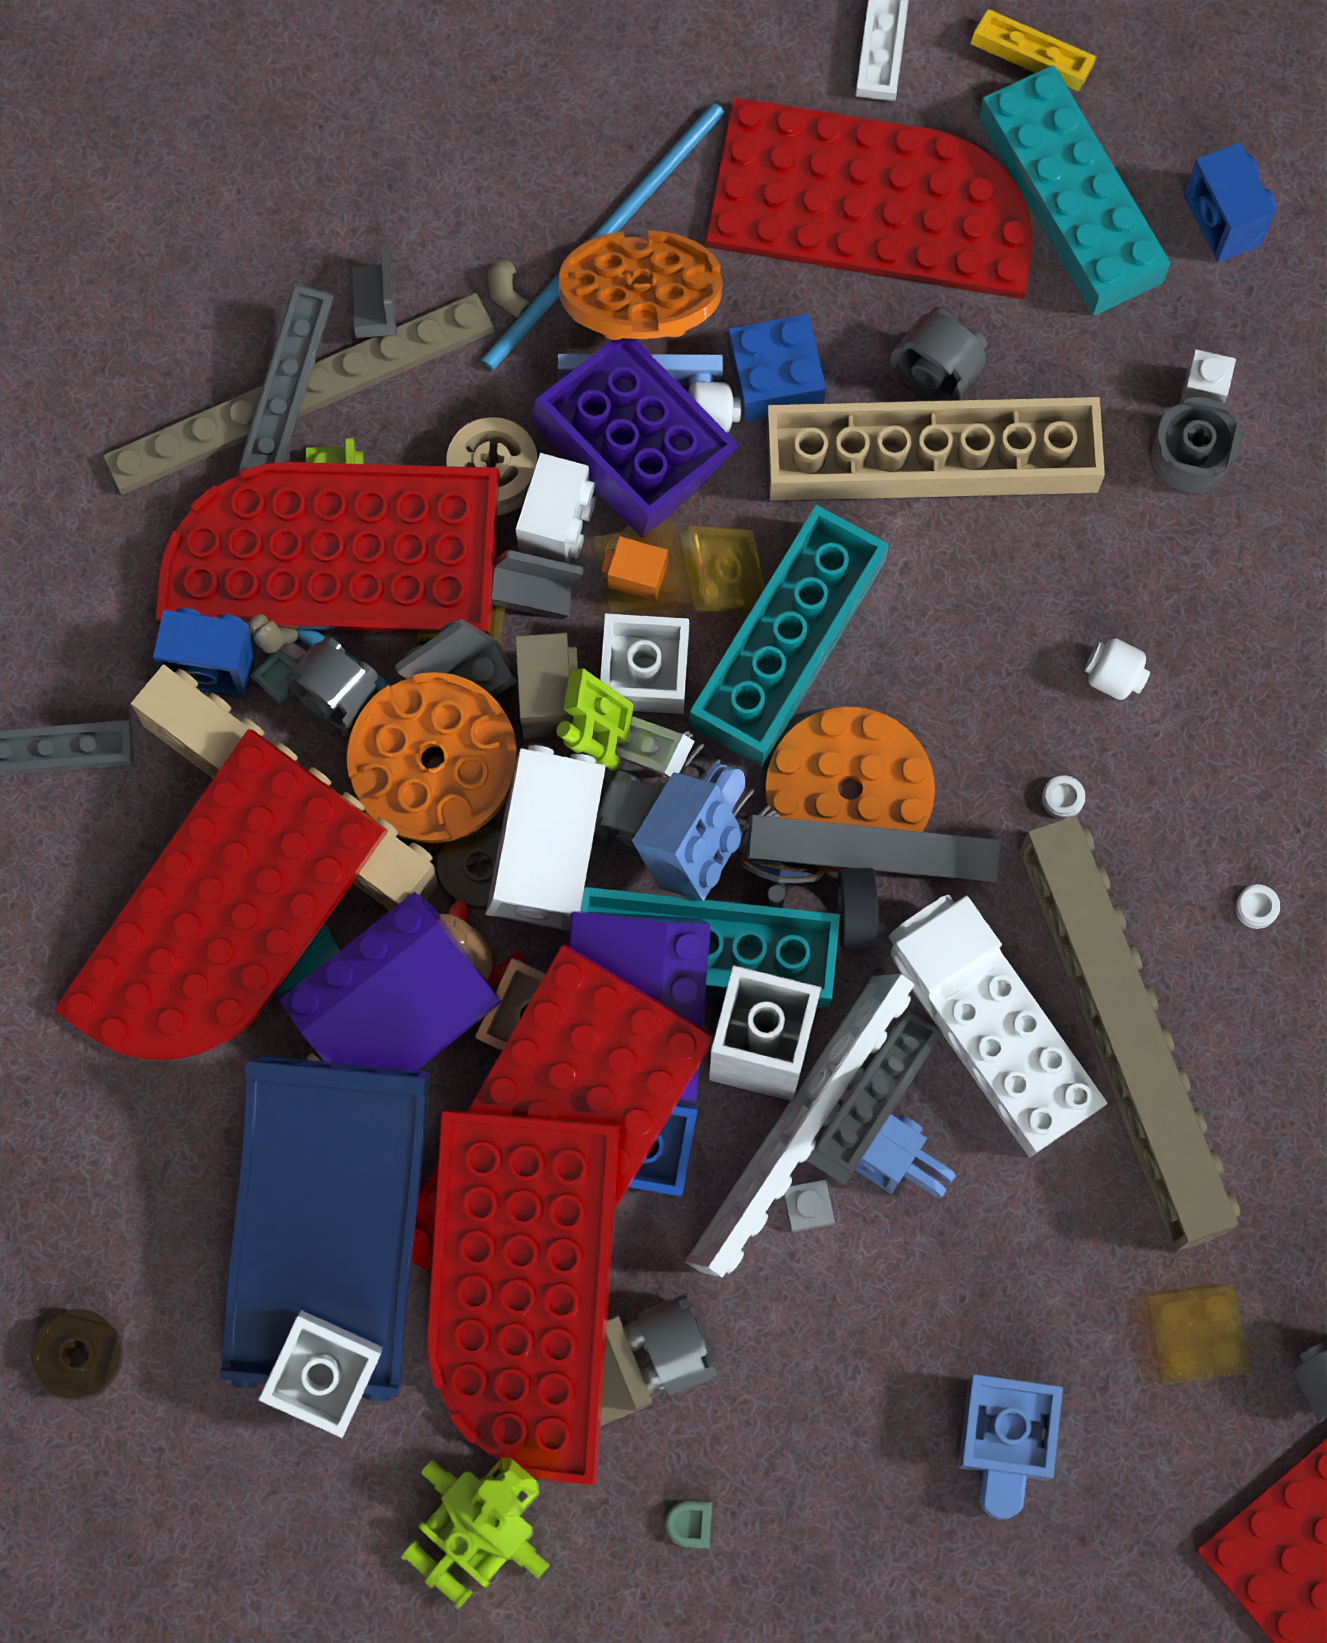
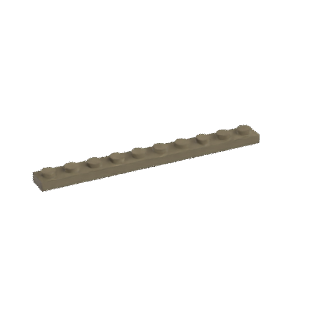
[103,293,494,495]

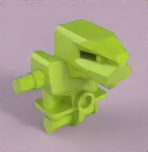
[401,1457,550,1609]

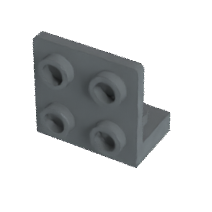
[395,619,518,698]

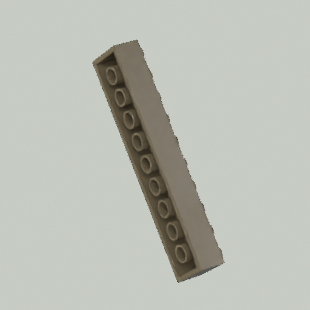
[1019,815,1240,1252]

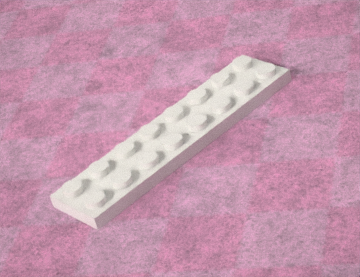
[685,974,915,1278]

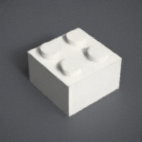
[516,453,596,564]
[600,614,689,714]
[259,1310,383,1438]

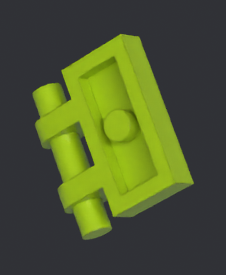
[557,668,634,771]

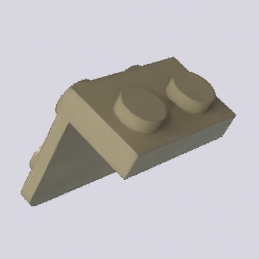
[601,1317,657,1426]

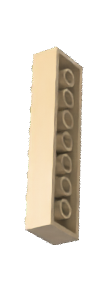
[767,397,1105,501]
[131,664,438,911]

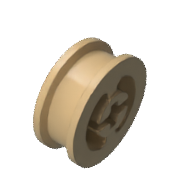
[446,417,538,515]

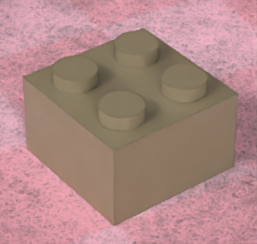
[516,633,578,741]

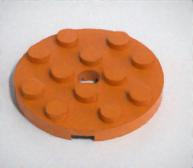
[559,230,722,340]
[347,672,518,843]
[765,707,935,872]

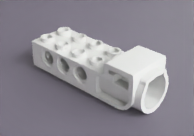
[888,895,1108,1158]

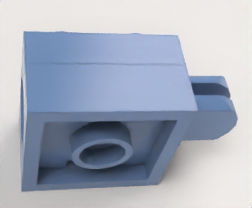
[632,763,745,902]
[842,1089,956,1198]
[958,1374,1063,1519]

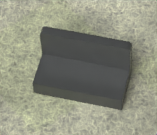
[352,243,397,338]
[491,550,584,619]

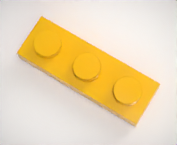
[971,9,1096,92]

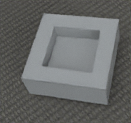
[784,1180,835,1233]

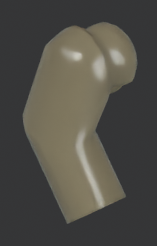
[487,260,530,318]
[248,614,298,653]

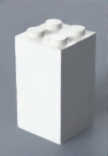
[485,745,606,931]
[709,966,821,1101]

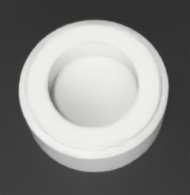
[1042,776,1085,820]
[1235,884,1280,929]

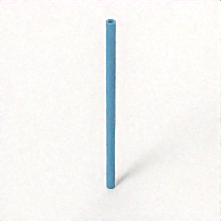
[481,103,724,371]

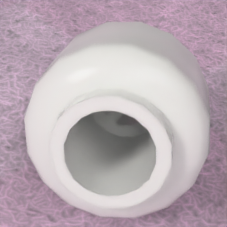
[688,382,741,433]
[1084,638,1150,700]

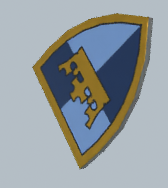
[739,854,824,908]

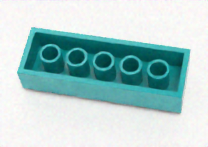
[979,65,1171,316]
[689,505,889,767]
[580,887,840,1009]

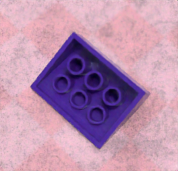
[530,338,739,538]
[279,892,502,1070]
[569,911,711,1100]

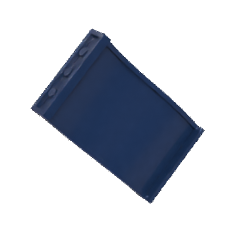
[219,1054,430,1401]

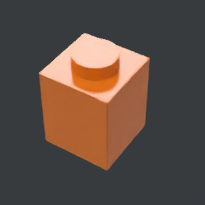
[602,536,668,601]

